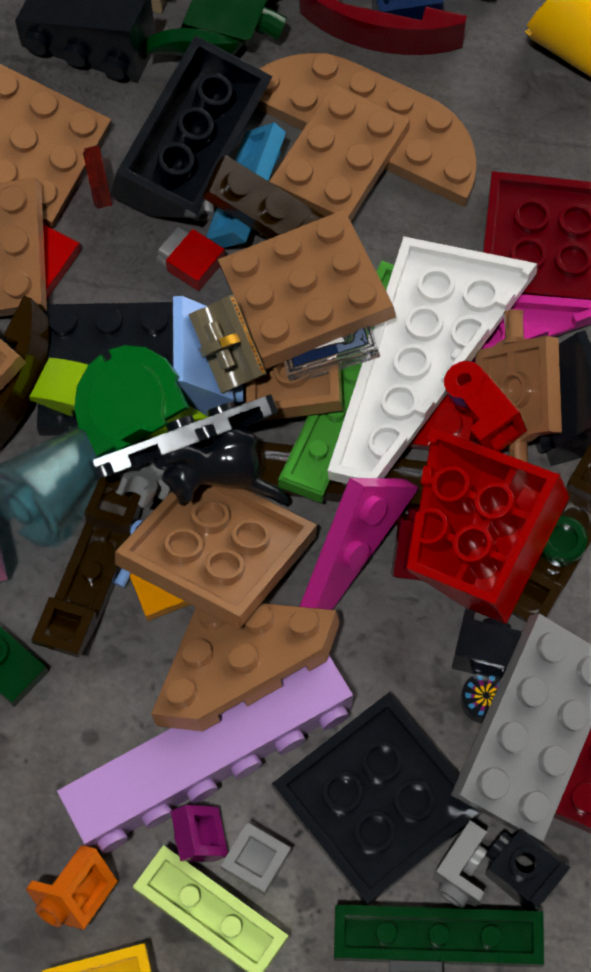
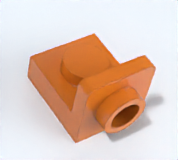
[26,845,118,930]

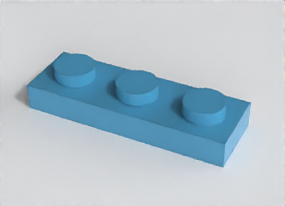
[206,122,286,248]

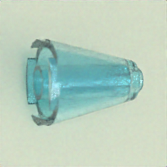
[0,425,115,547]

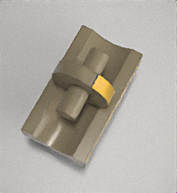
[188,295,267,393]

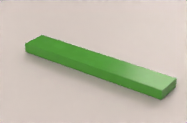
[278,261,394,503]

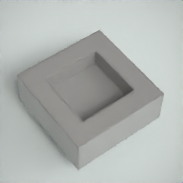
[220,822,291,896]

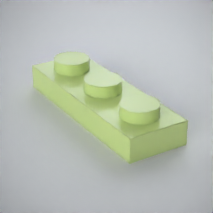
[133,845,289,972]

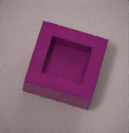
[170,805,228,862]

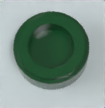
[541,516,588,567]

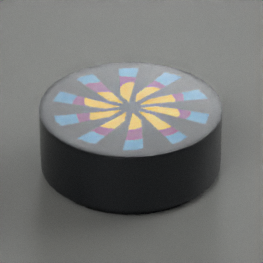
[460,672,502,724]

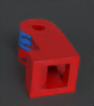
[444,361,528,452]

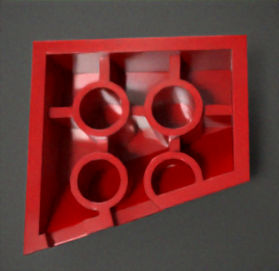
[407,426,569,624]

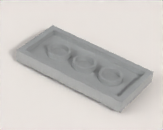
[451,614,591,842]

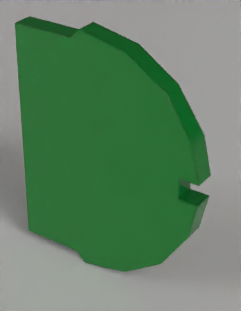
[74,345,189,457]

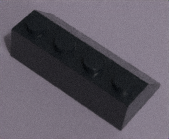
[111,35,273,218]

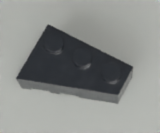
[15,0,156,83]

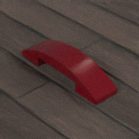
[299,0,467,55]

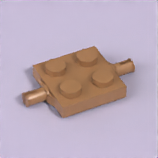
[476,309,562,462]

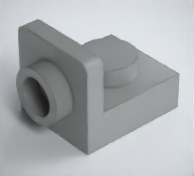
[432,820,488,909]

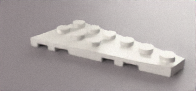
[327,237,537,484]

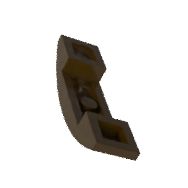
[0,296,49,448]
[512,444,591,622]
[31,476,142,658]

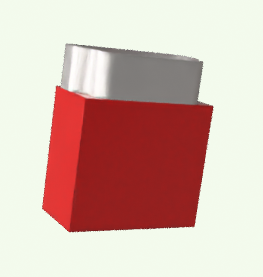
[156,226,225,291]

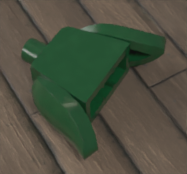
[146,0,287,56]

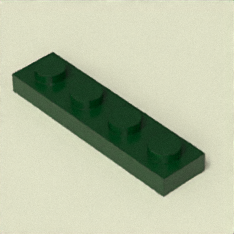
[334,905,544,967]

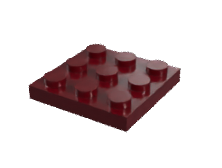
[483,171,591,300]

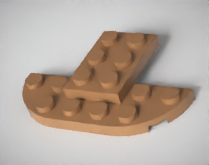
[256,53,476,221]

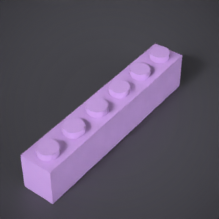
[57,656,353,854]

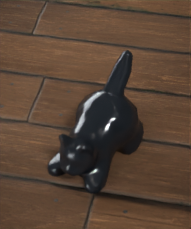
[153,427,289,505]

